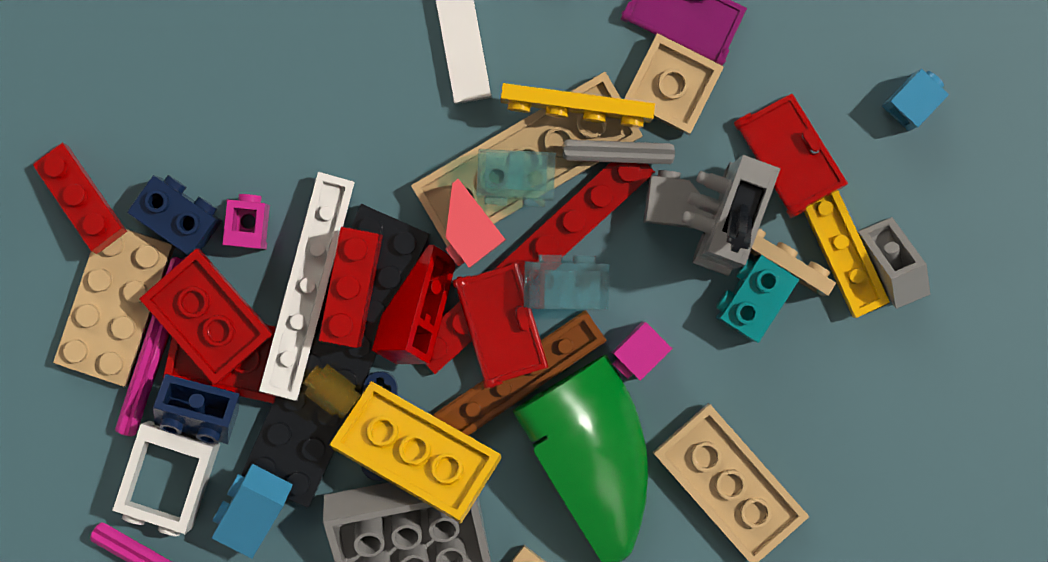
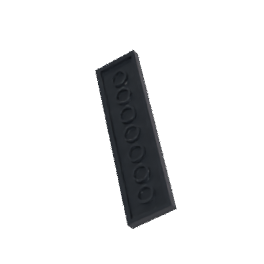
[241,204,431,508]

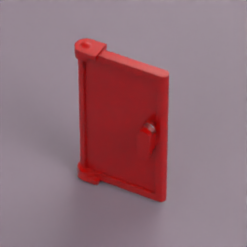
[733,94,848,218]
[452,263,549,389]

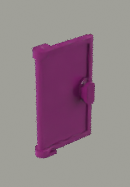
[620,0,747,66]

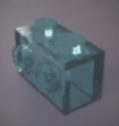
[476,149,556,207]
[524,254,610,309]

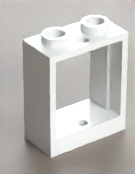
[112,421,220,536]

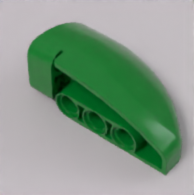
[513,354,648,562]

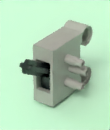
[682,155,781,276]

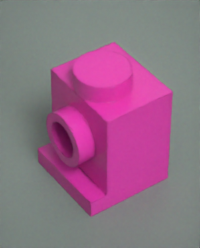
[223,194,270,250]

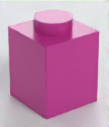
[611,321,672,381]

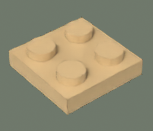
[624,33,724,135]

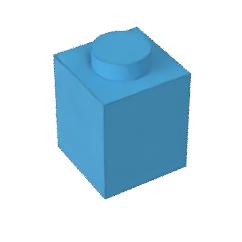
[882,69,949,131]

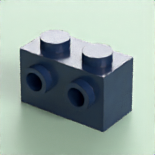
[127,175,223,255]
[153,374,239,445]

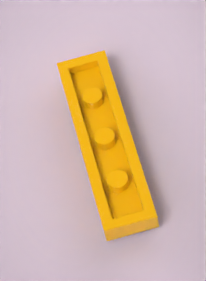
[501,83,655,128]
[804,191,890,318]

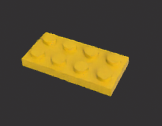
[330,381,501,523]

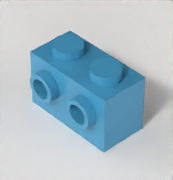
[212,464,293,559]

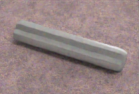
[563,140,675,164]

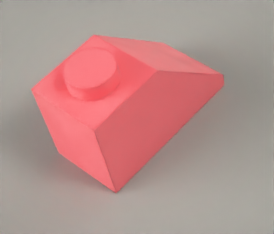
[445,179,506,268]

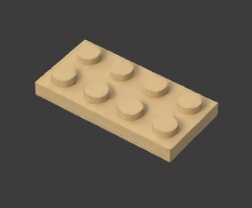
[53,228,175,387]
[653,403,809,562]

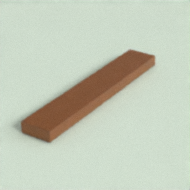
[432,310,607,436]

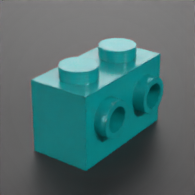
[715,255,800,343]

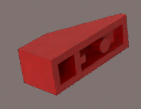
[372,245,456,364]

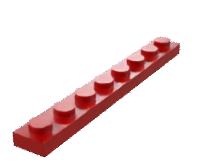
[426,162,655,374]

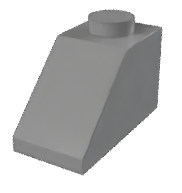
[643,170,713,228]
[858,217,930,309]

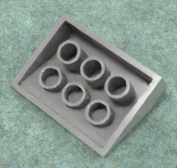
[323,482,491,562]

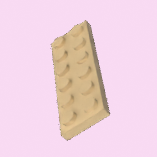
[411,72,643,247]

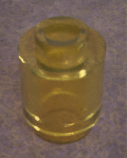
[303,364,361,419]

